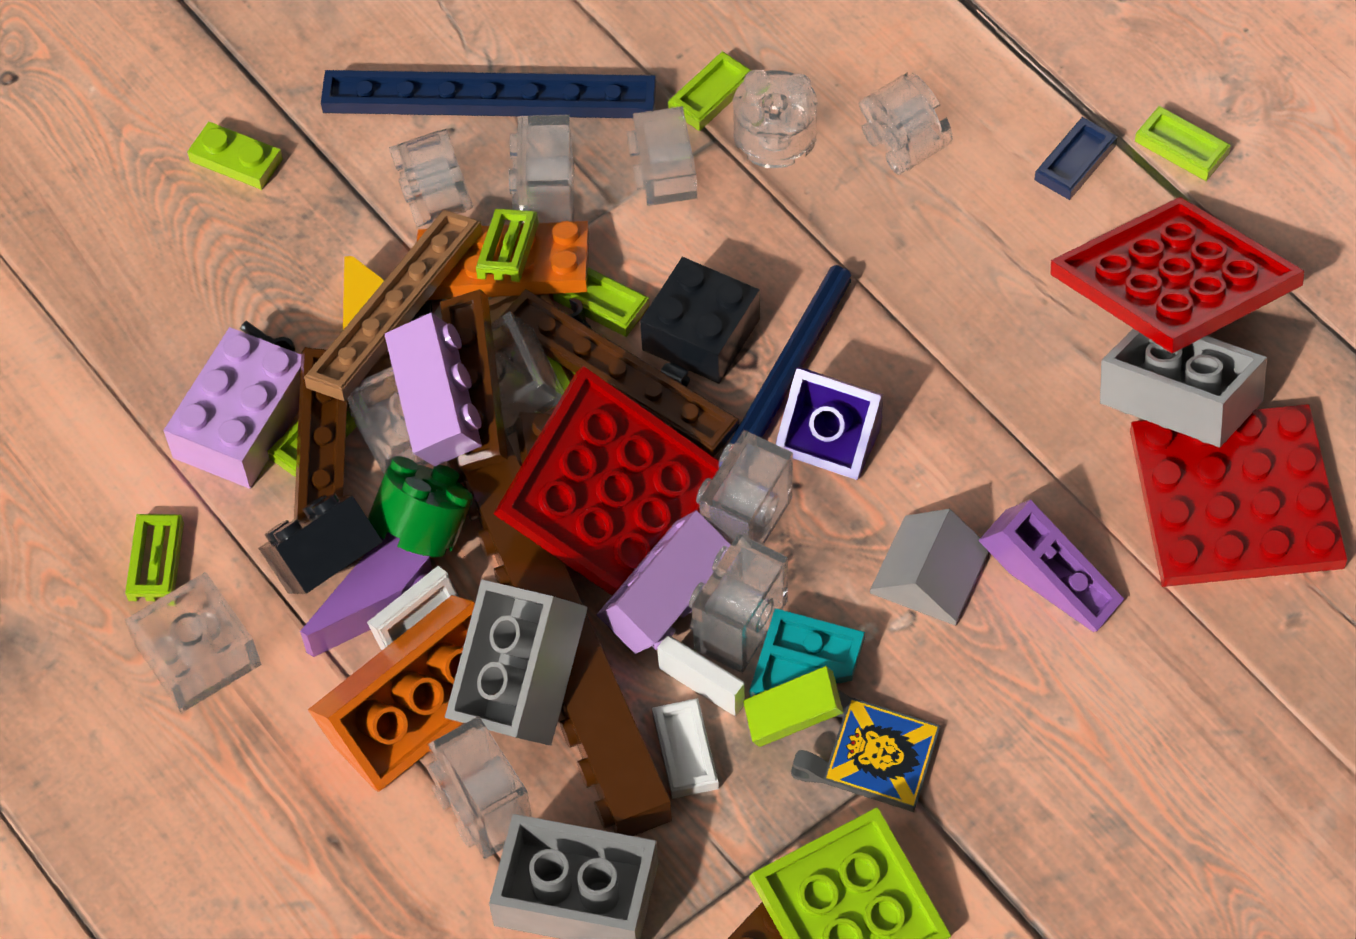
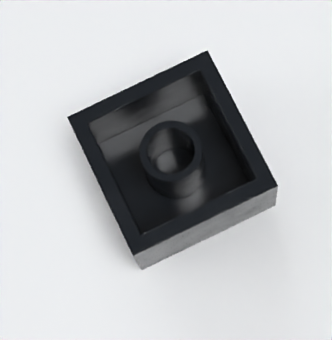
[640,256,760,384]
[258,493,383,594]

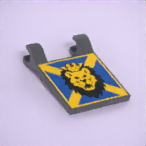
[791,690,940,812]

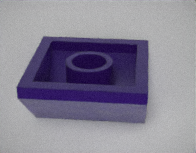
[773,367,883,480]

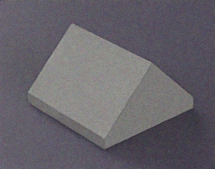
[870,509,989,626]

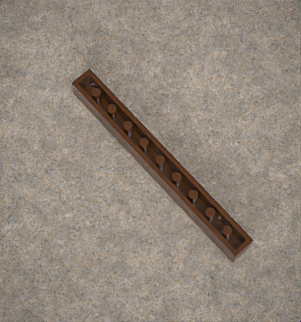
[447,430,672,836]

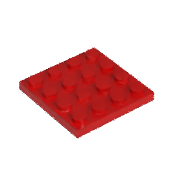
[1050,197,1304,354]
[493,366,729,596]
[1130,404,1347,587]

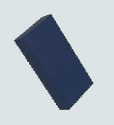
[1034,117,1118,200]

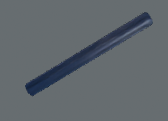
[720,265,851,477]

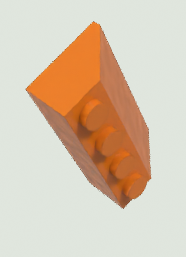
[308,595,475,792]

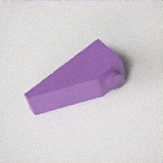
[978,499,1124,632]
[300,532,432,657]

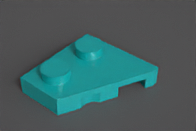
[749,608,865,697]

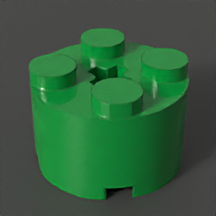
[368,456,473,557]

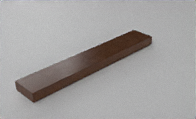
[499,289,739,457]

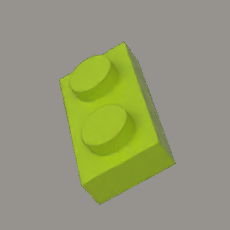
[187,121,283,190]

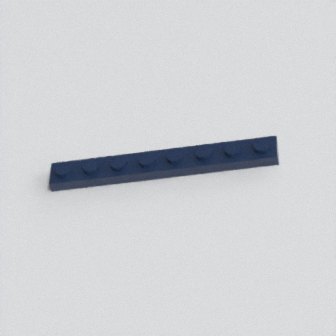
[321,70,656,119]

